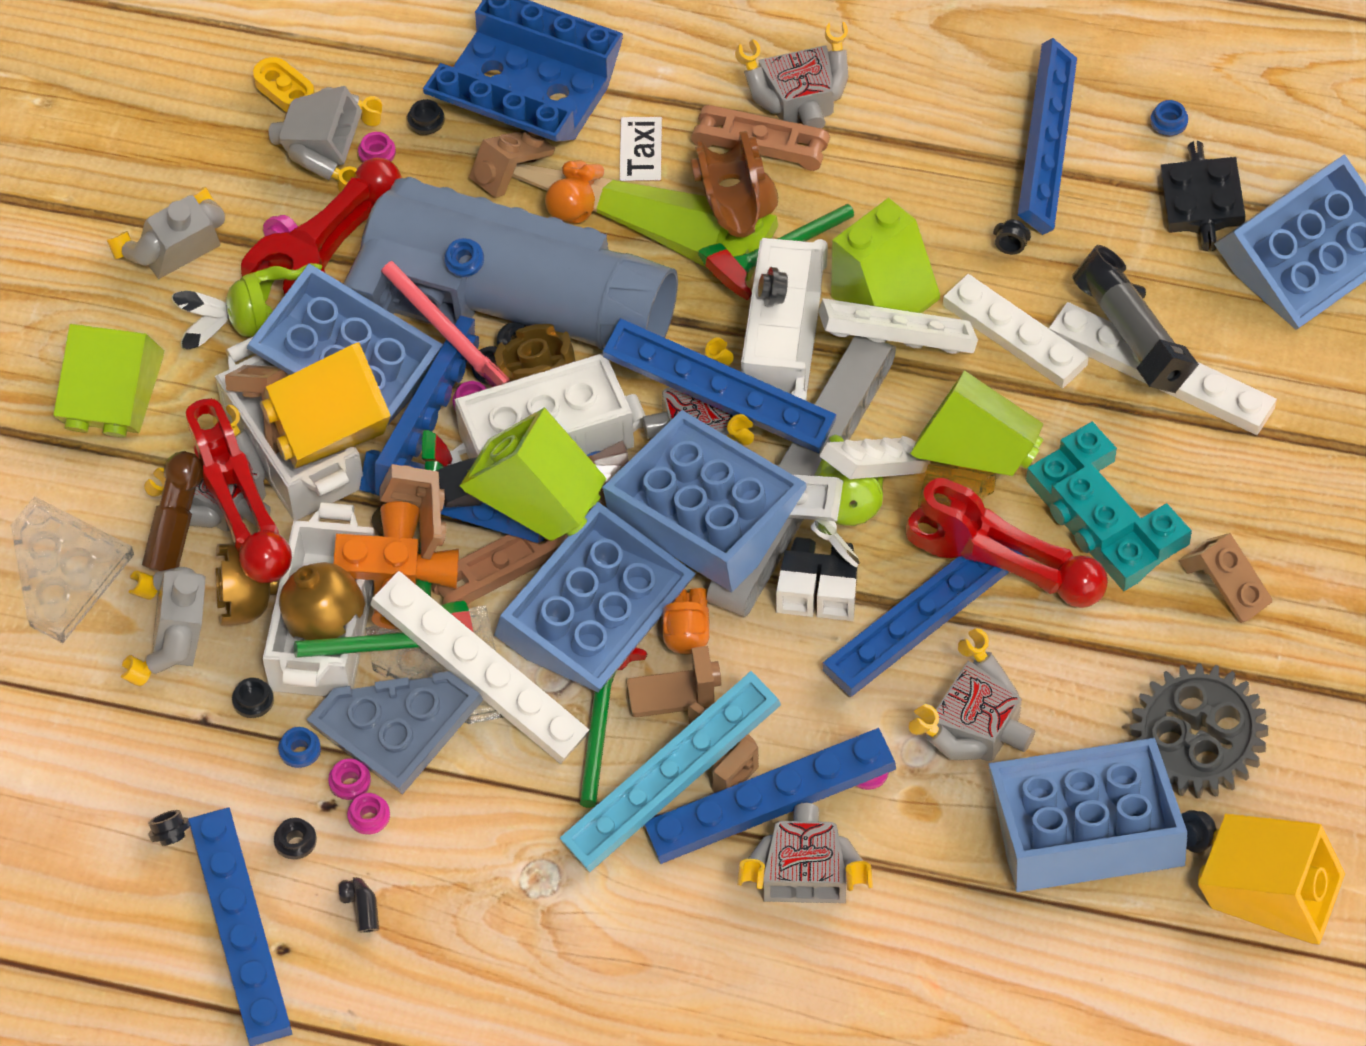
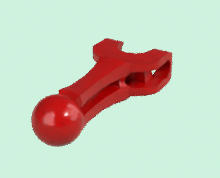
[241,157,402,294]
[186,398,292,583]
[905,478,1108,608]

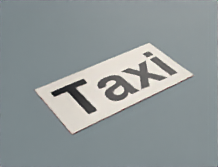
[620,117,662,181]

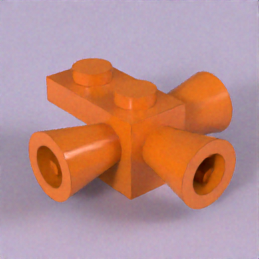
[333,501,459,629]

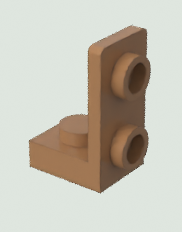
[225,365,287,454]
[1179,533,1272,623]
[688,702,759,793]

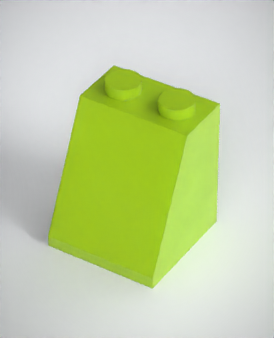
[831,197,940,341]
[53,324,165,438]
[910,370,1044,476]
[460,407,607,541]

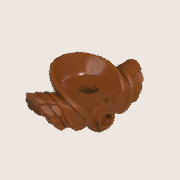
[691,131,779,237]

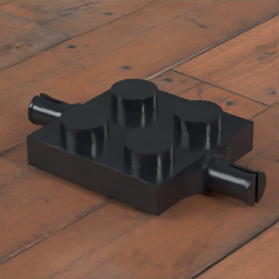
[1161,141,1246,251]

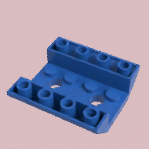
[423,0,623,142]

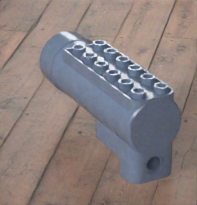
[343,177,678,350]

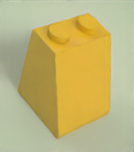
[260,342,391,469]
[1198,813,1345,945]

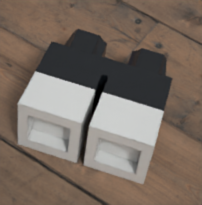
[776,537,858,621]

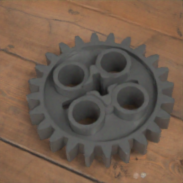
[1130,663,1268,798]

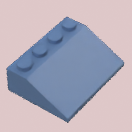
[1214,154,1366,330]
[247,263,443,426]
[603,410,807,592]
[494,502,696,693]
[989,738,1187,892]

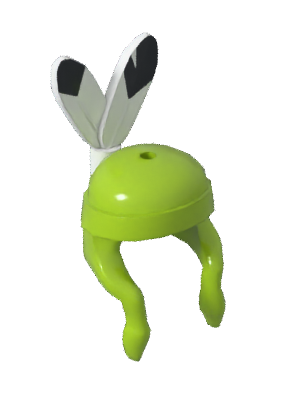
[172,263,323,349]
[811,434,883,567]

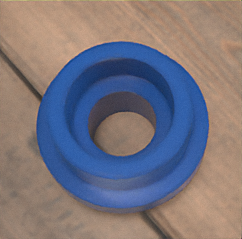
[1151,100,1188,136]
[445,238,484,277]
[278,727,321,768]

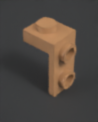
[469,130,555,197]
[380,464,446,559]
[627,646,722,717]

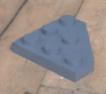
[306,671,483,795]

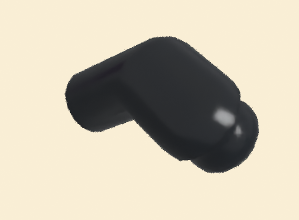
[339,877,379,933]

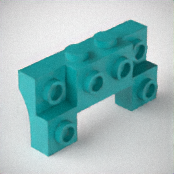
[1026,421,1192,591]

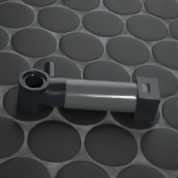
[1072,245,1199,393]

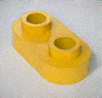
[253,57,315,112]

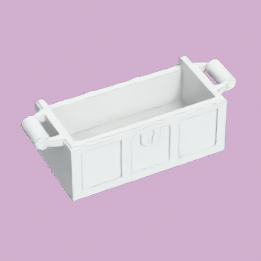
[741,238,828,401]
[215,336,363,520]
[447,353,646,466]
[263,502,375,696]

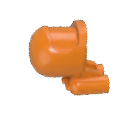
[545,160,604,223]
[662,588,709,655]

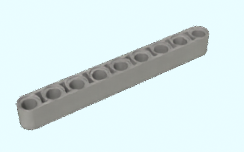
[706,336,896,617]

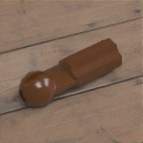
[142,451,203,571]

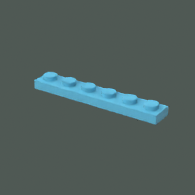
[560,671,781,873]

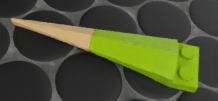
[512,163,778,281]

